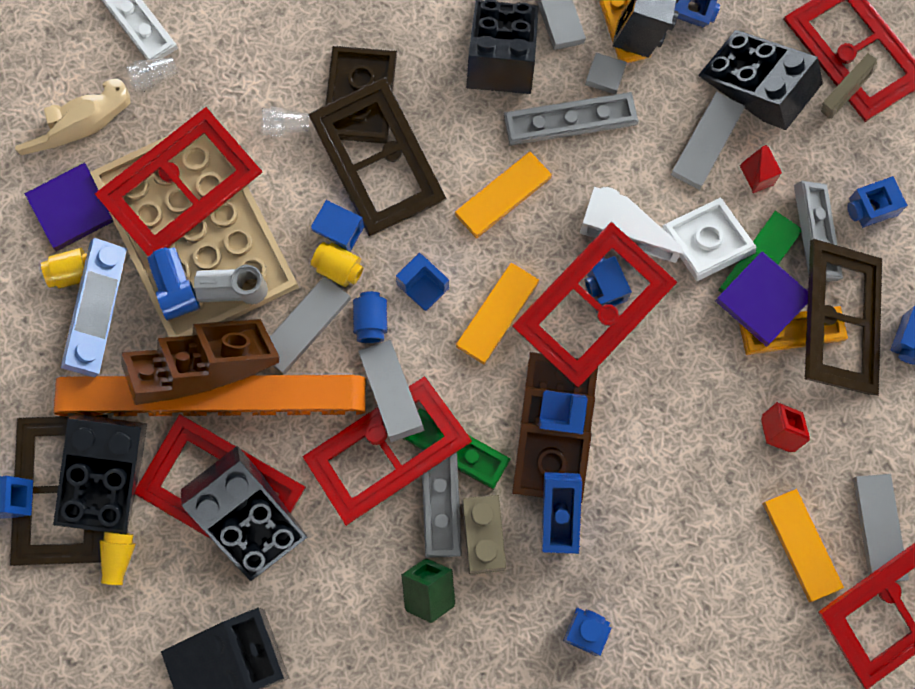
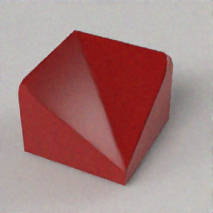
[740,145,782,194]
[761,402,810,452]

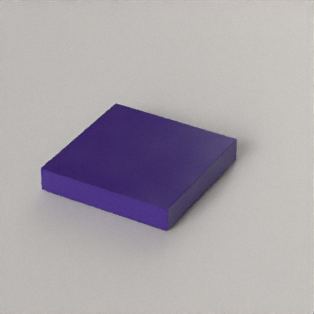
[24,162,114,252]
[715,251,808,347]

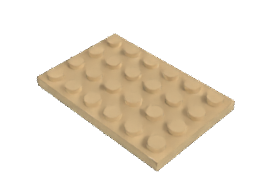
[90,134,299,337]

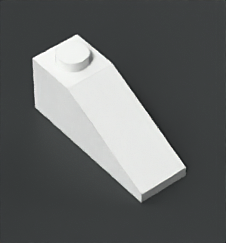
[580,187,683,263]

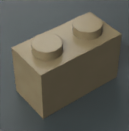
[462,495,506,574]

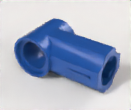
[147,247,201,321]

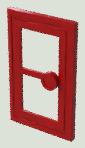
[783,0,915,122]
[95,107,263,256]
[512,222,677,388]
[302,376,472,526]
[135,414,306,540]
[818,543,915,689]

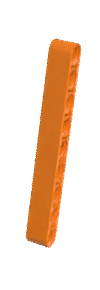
[53,375,366,416]

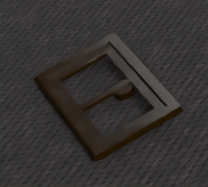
[308,77,447,237]
[804,239,882,396]
[10,415,108,566]

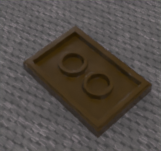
[325,46,397,144]

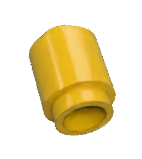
[311,242,364,288]
[41,248,87,289]

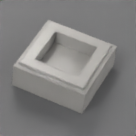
[585,53,627,95]

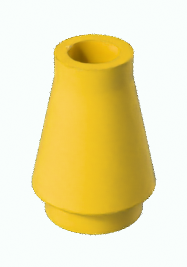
[99,532,136,585]

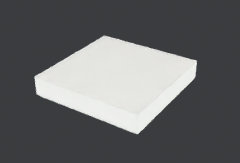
[662,197,757,282]

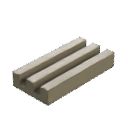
[821,53,877,119]

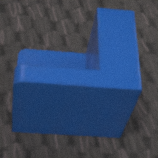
[311,200,364,252]
[396,252,449,311]
[539,390,588,434]

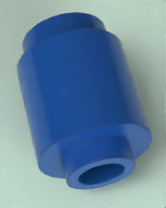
[353,291,388,343]

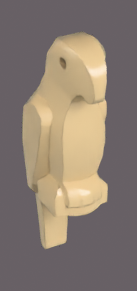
[15,79,131,155]

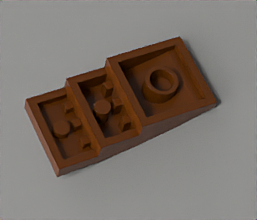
[121,319,280,405]
[512,352,598,503]

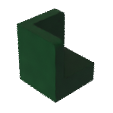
[401,558,455,623]

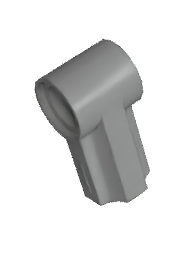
[194,265,268,305]

